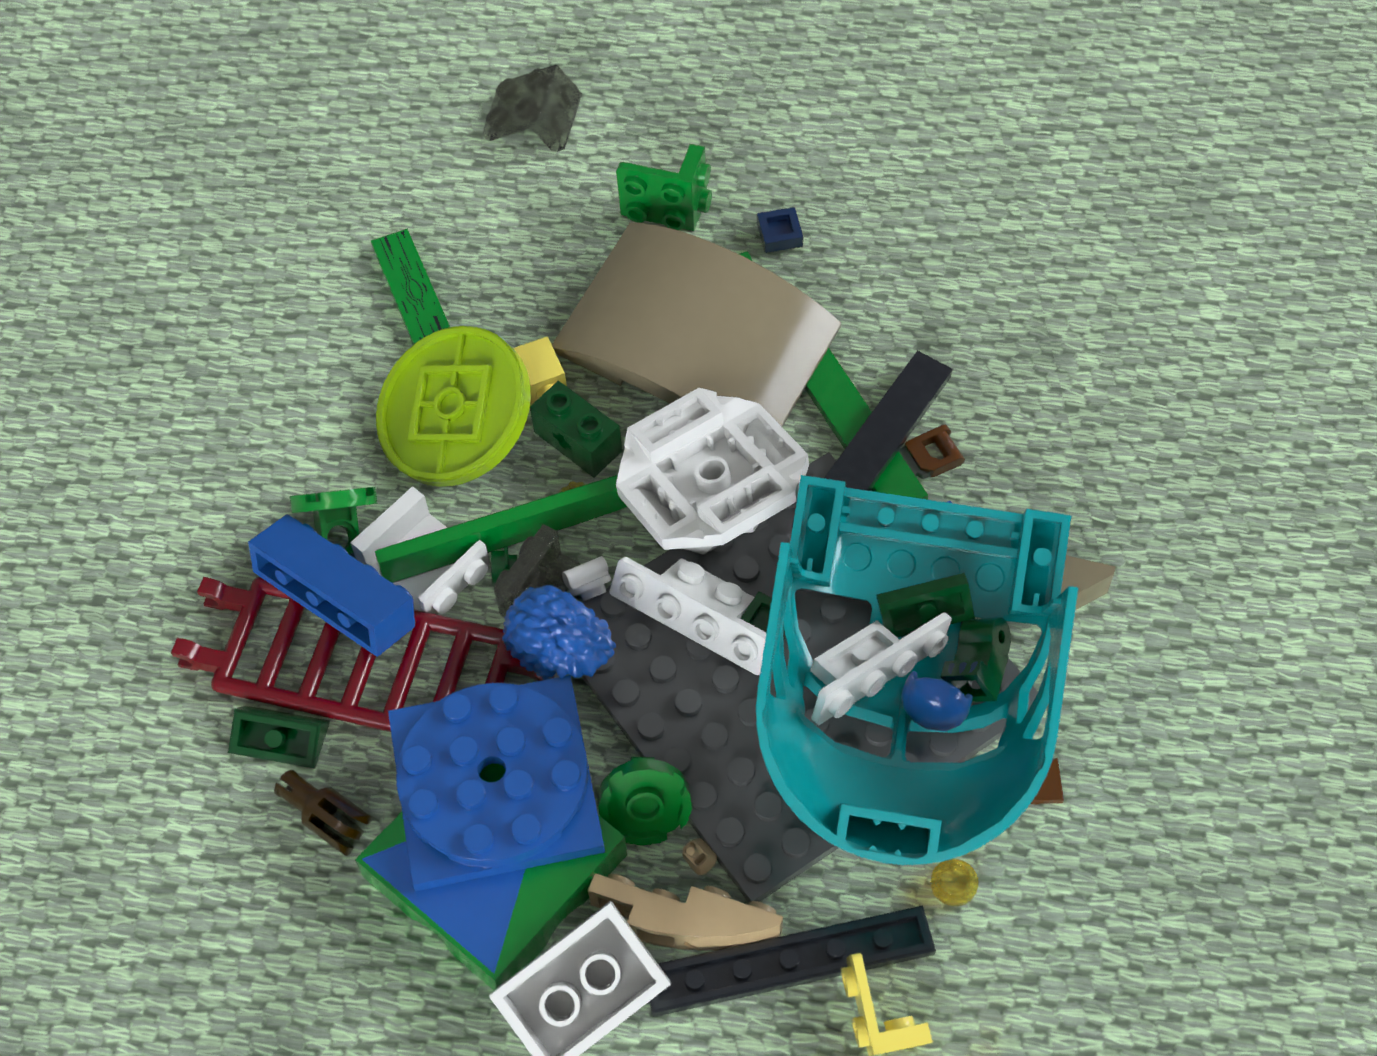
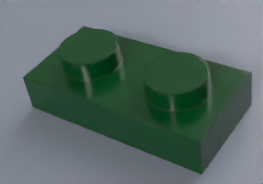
[876,573,975,638]

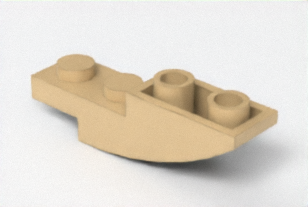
[588,873,783,951]

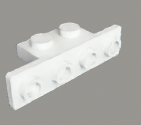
[609,557,766,675]
[811,612,952,725]

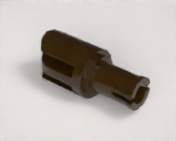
[274,770,373,856]

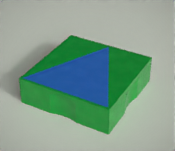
[355,763,627,990]

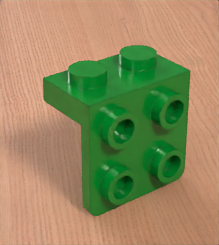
[616,144,712,231]

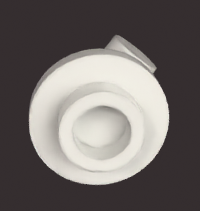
[562,556,612,601]

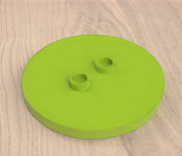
[376,326,531,487]

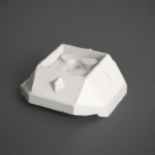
[616,388,809,555]

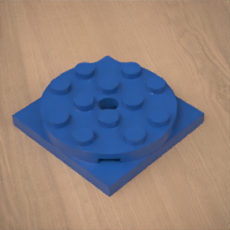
[388,675,605,891]

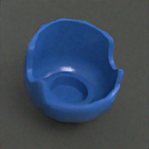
[901,671,973,731]

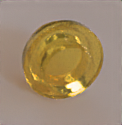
[930,859,979,906]

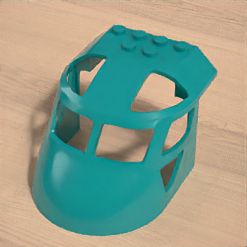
[756,475,1079,865]

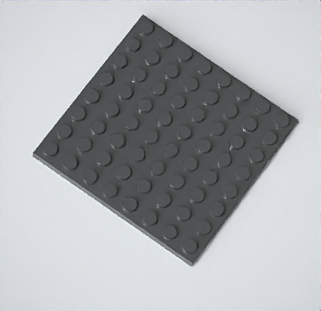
[582,452,1038,903]

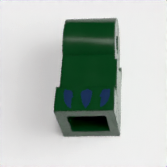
[940,617,1011,702]

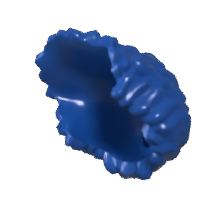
[502,585,616,680]

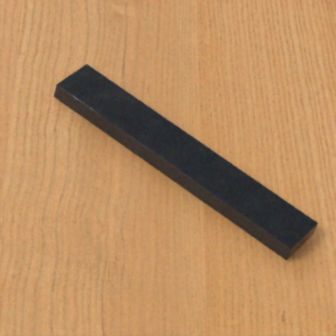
[792,350,953,528]
[649,905,936,1017]

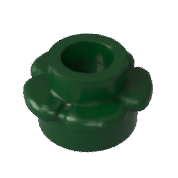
[491,546,518,589]

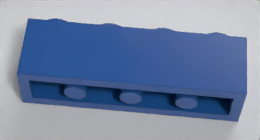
[248,514,415,657]

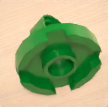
[289,487,377,555]
[597,757,692,846]

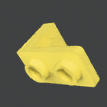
[841,953,933,1056]

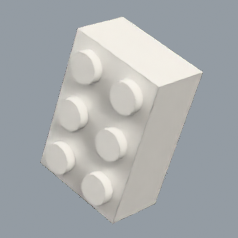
[489,901,671,1056]

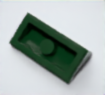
[228,706,330,769]

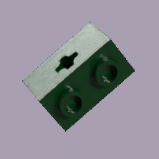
[530,380,622,478]

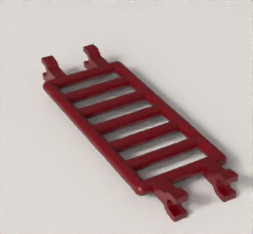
[171,576,555,732]

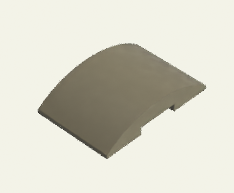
[552,222,841,427]

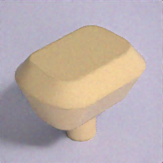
[682,838,717,875]

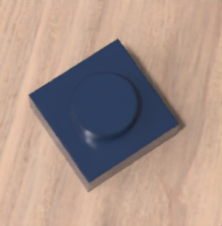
[757,207,803,253]

